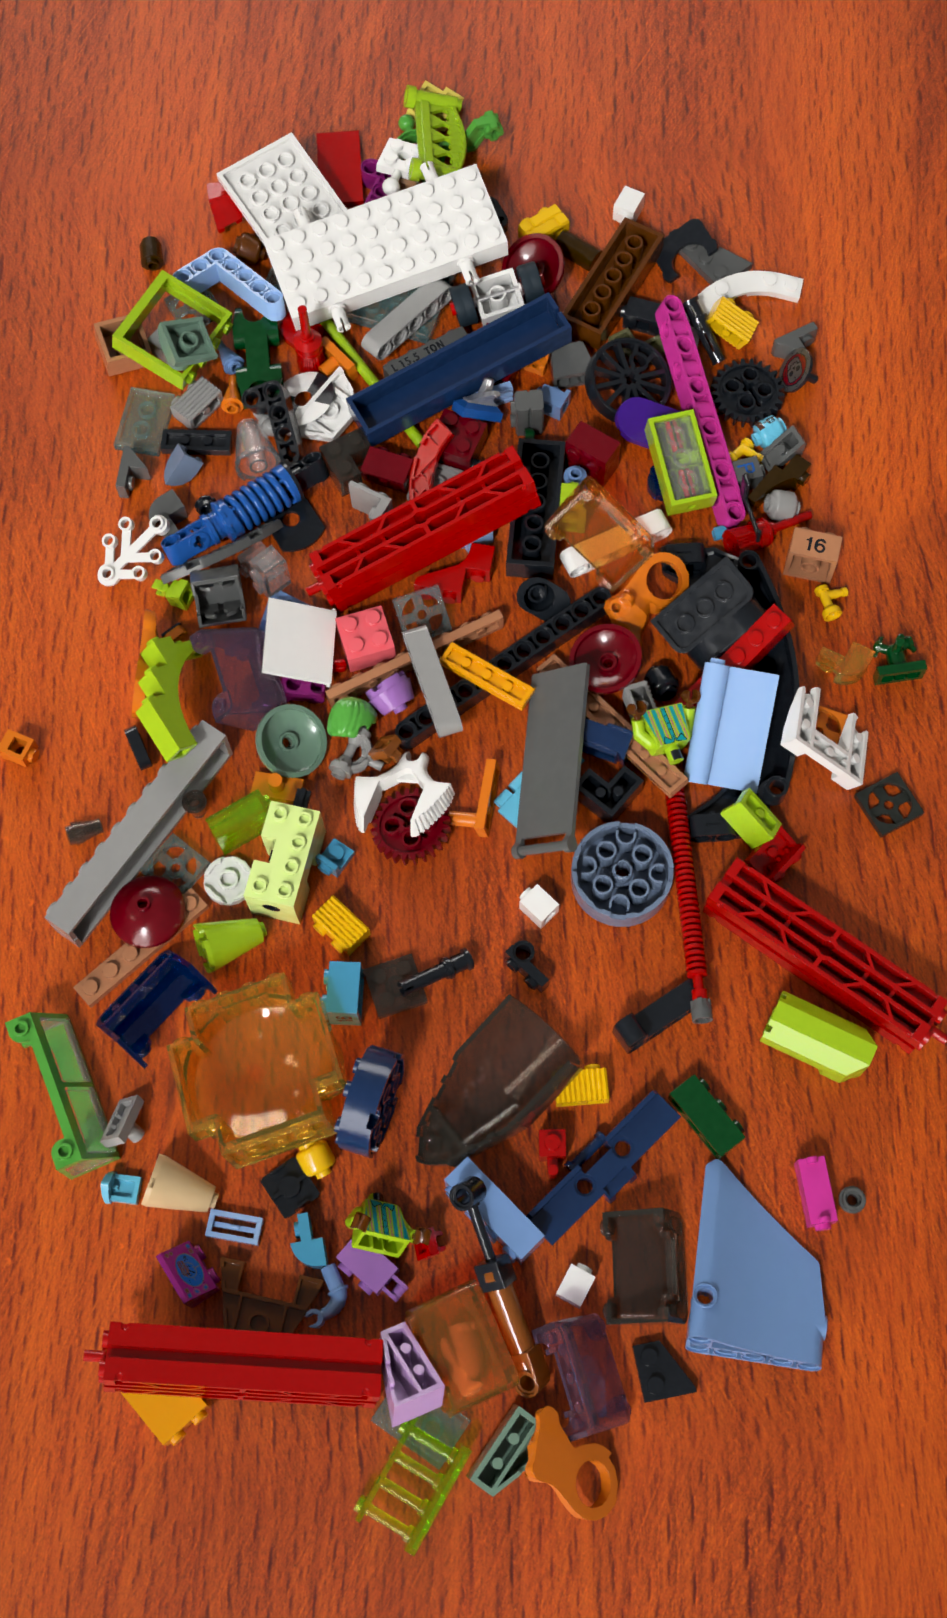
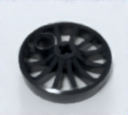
[585,337,671,422]

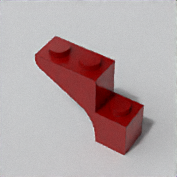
[414,543,495,604]

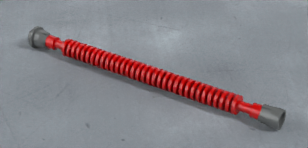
[663,754,713,1024]

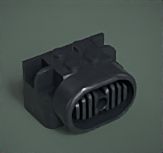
[650,556,766,672]

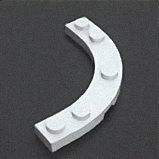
[685,271,803,346]

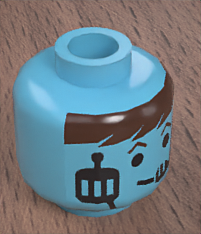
[751,415,787,449]

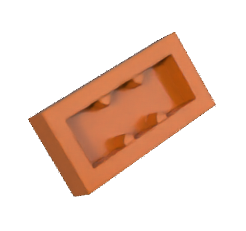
[318,336,359,381]
[250,771,305,804]

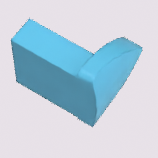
[101,1171,143,1205]

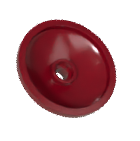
[502,233,565,301]
[569,624,643,694]
[110,875,186,948]

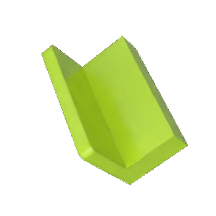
[720,787,782,849]

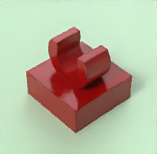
[414,1227,446,1261]

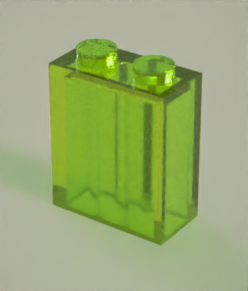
[205,789,271,856]

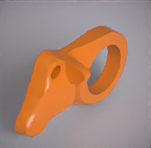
[604,552,689,647]
[132,609,159,718]
[525,1406,618,1521]

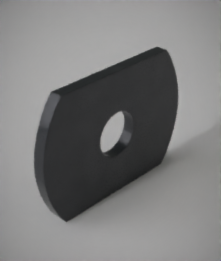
[263,496,325,552]

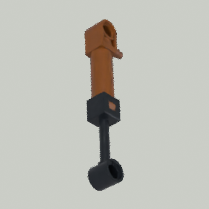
[449,1176,551,1398]

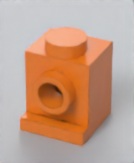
[0,729,40,767]

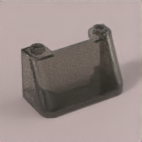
[600,1208,688,1325]

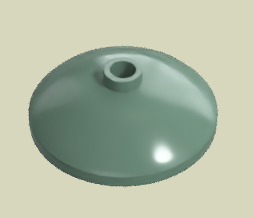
[255,704,327,778]

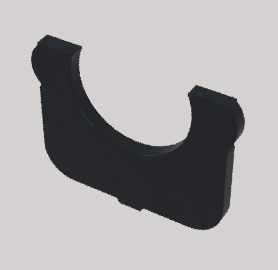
[656,219,719,283]

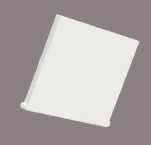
[261,597,337,688]

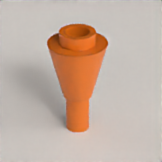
[221,375,243,414]

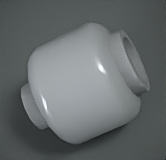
[763,489,801,521]

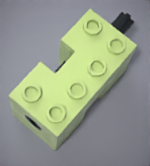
[243,788,326,924]

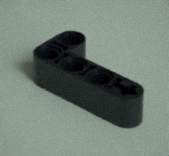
[242,380,306,467]
[612,979,709,1054]

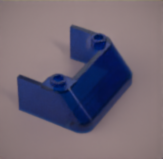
[96,950,218,1069]

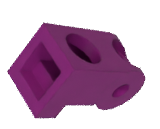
[280,677,326,704]

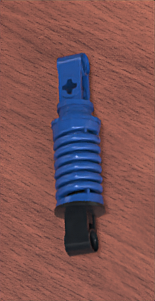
[161,452,330,566]

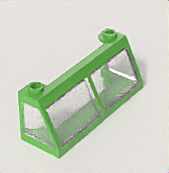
[5,1012,121,1180]

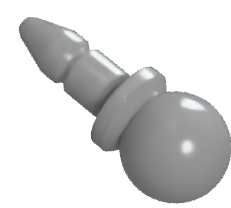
[253,413,274,437]

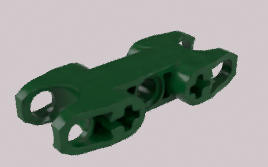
[232,308,284,409]

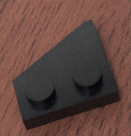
[632,1341,697,1403]

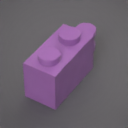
[336,1239,409,1302]

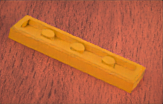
[439,642,535,711]

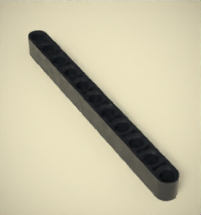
[395,587,611,750]

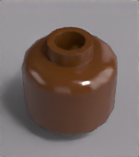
[233,232,266,265]

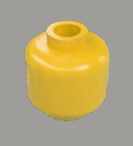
[296,1137,336,1179]

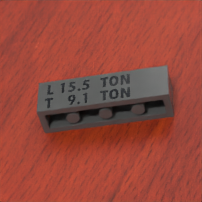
[383,326,468,378]

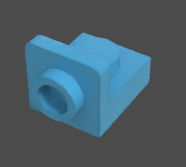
[315,838,355,878]

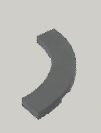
[160,519,283,584]

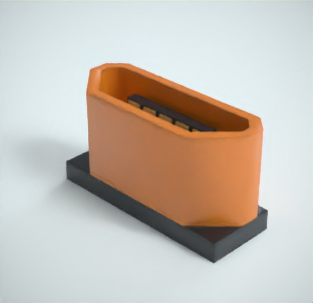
[161,622,188,642]

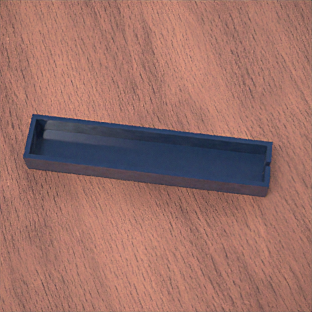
[346,292,572,447]

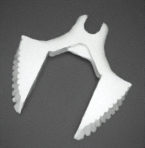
[353,751,455,837]

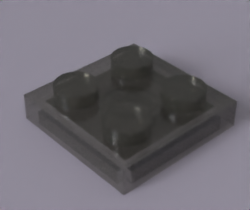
[363,953,428,1019]

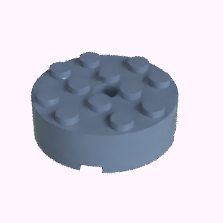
[571,821,674,927]

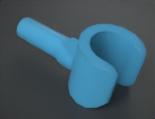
[711,526,727,541]

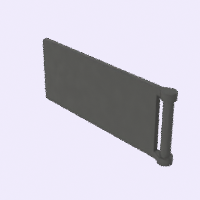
[511,662,590,859]

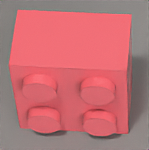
[335,605,396,672]

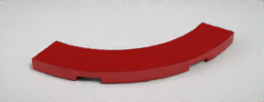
[409,418,455,500]

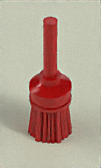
[293,305,326,373]
[722,510,812,557]

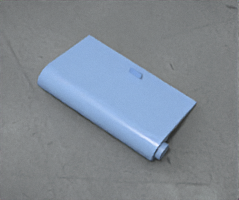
[684,658,779,793]

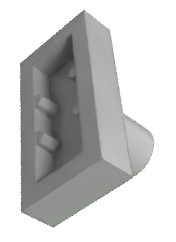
[100,1095,145,1148]

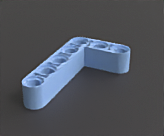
[172,247,286,321]

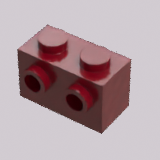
[360,446,413,493]

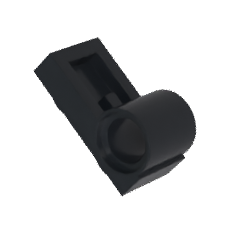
[505,940,549,993]

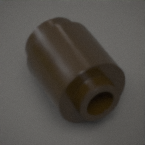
[139,236,163,271]

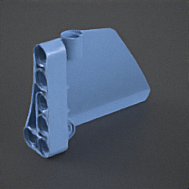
[685,1159,827,1371]

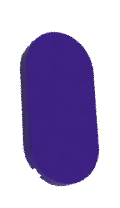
[615,397,681,449]

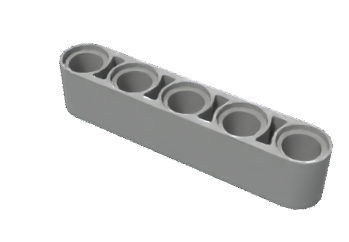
[361,279,452,360]
[402,625,463,738]

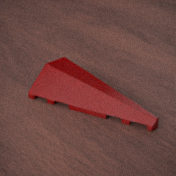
[207,182,244,233]

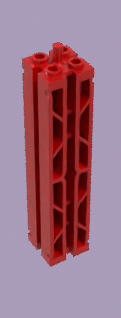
[305,445,541,613]
[703,858,947,1054]
[83,1321,383,1408]

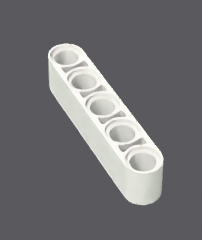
[559,509,673,578]

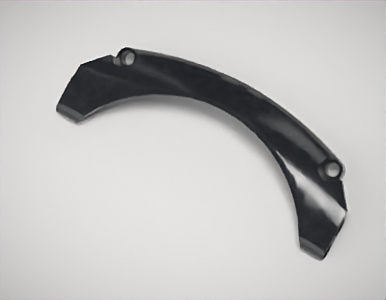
[660,543,799,843]

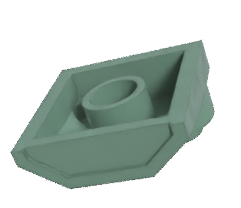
[158,316,218,371]

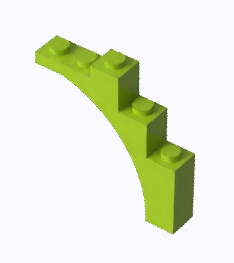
[135,636,214,762]

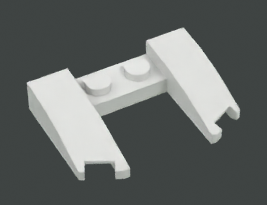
[781,686,869,790]

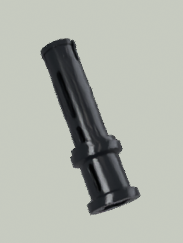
[683,295,726,366]
[397,948,474,997]

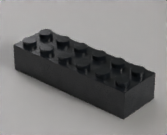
[506,438,566,580]

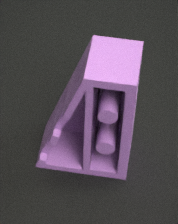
[380,1322,445,1428]

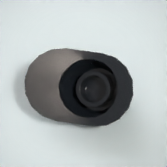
[516,577,571,621]

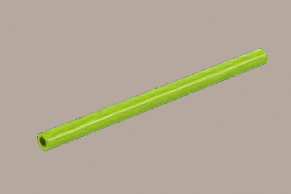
[320,319,423,448]

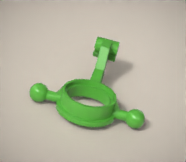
[397,110,504,182]

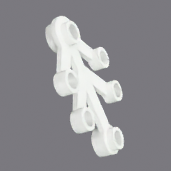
[97,515,171,587]

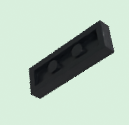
[161,429,233,456]

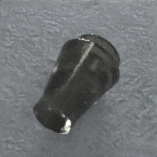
[182,790,207,818]
[64,818,104,846]

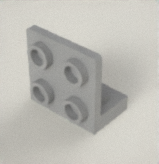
[348,480,393,521]

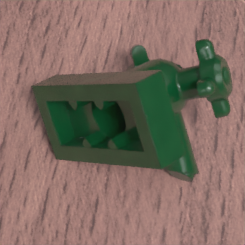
[872,633,927,685]

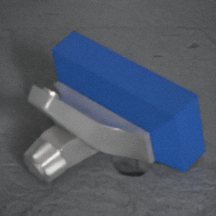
[451,378,503,423]

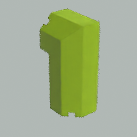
[760,991,878,1083]

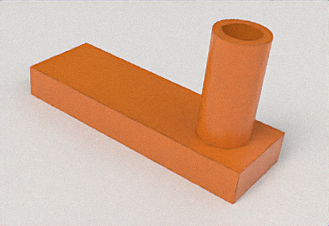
[448,759,501,838]

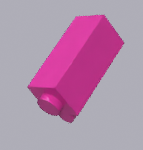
[794,1156,838,1231]

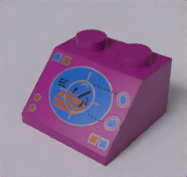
[156,1241,221,1308]

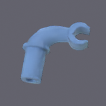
[305,1263,348,1329]

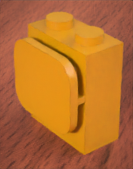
[121,1392,211,1446]

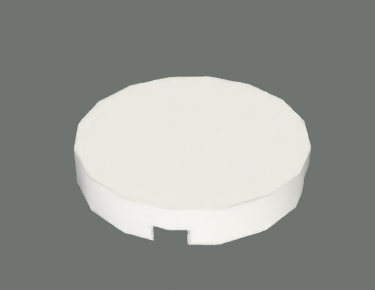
[204,856,251,906]

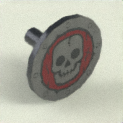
[779,348,818,393]

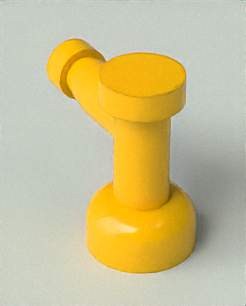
[728,438,764,463]
[814,584,848,622]

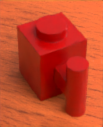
[538,1129,566,1180]

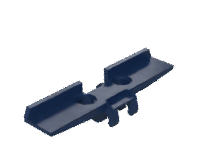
[526,1090,681,1245]

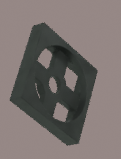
[854,772,925,838]

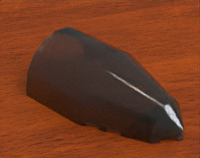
[415,994,584,1167]

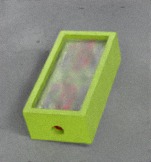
[644,409,718,516]

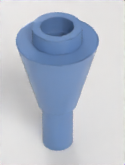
[217,340,244,375]

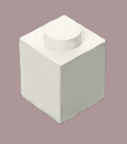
[613,186,645,224]
[519,884,559,929]
[555,1263,595,1309]

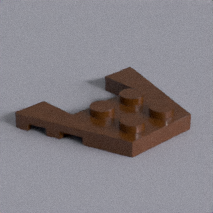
[220,1257,324,1333]

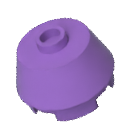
[366,670,414,716]

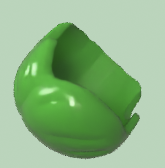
[327,697,377,738]

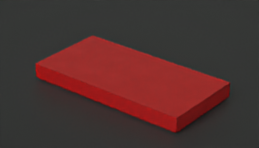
[316,130,364,207]

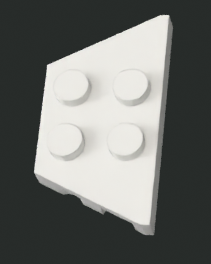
[287,366,355,443]

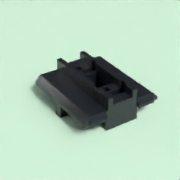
[260,1156,321,1219]

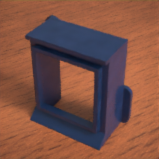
[582,718,633,767]

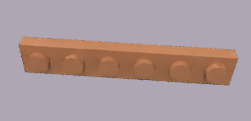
[73,887,209,1008]

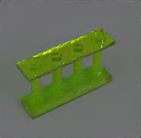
[353,1417,472,1556]

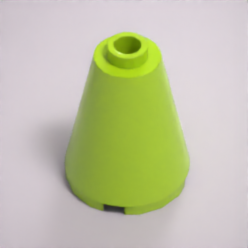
[193,918,267,973]

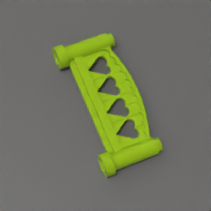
[404,85,467,182]

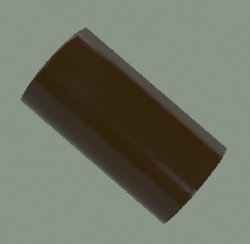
[556,229,603,272]

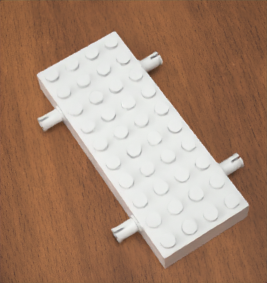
[263,161,508,332]

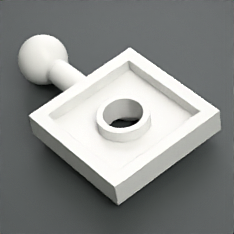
[376,137,418,195]

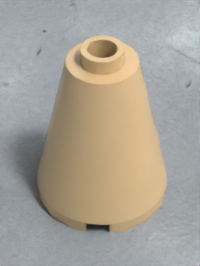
[141,1154,219,1213]

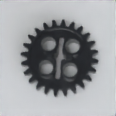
[710,358,785,428]

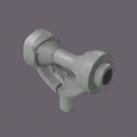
[329,725,384,780]

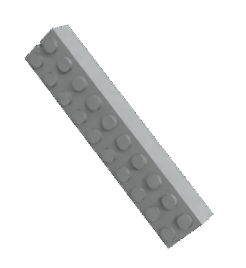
[44,720,233,948]

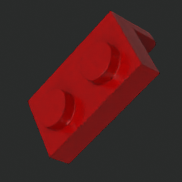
[744,826,806,882]

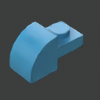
[290,1212,329,1269]

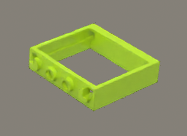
[112,270,233,390]

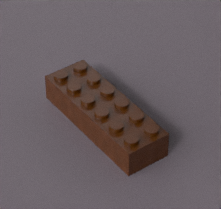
[563,217,664,350]

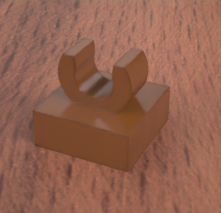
[368,735,402,764]

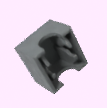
[190,564,247,628]

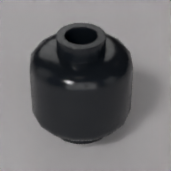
[643,665,679,701]

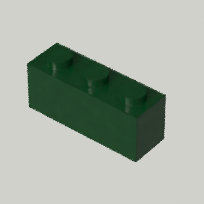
[668,1074,745,1160]

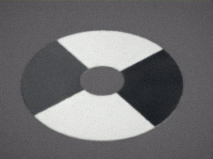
[279,372,334,426]

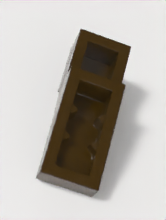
[746,454,811,512]

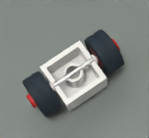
[449,261,546,328]

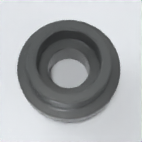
[838,1186,866,1214]

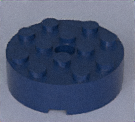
[334,1045,405,1158]

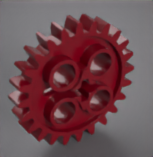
[370,787,452,866]

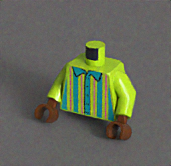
[627,690,701,765]
[345,1193,432,1258]

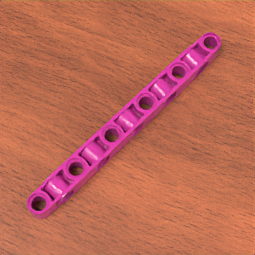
[655,295,746,530]

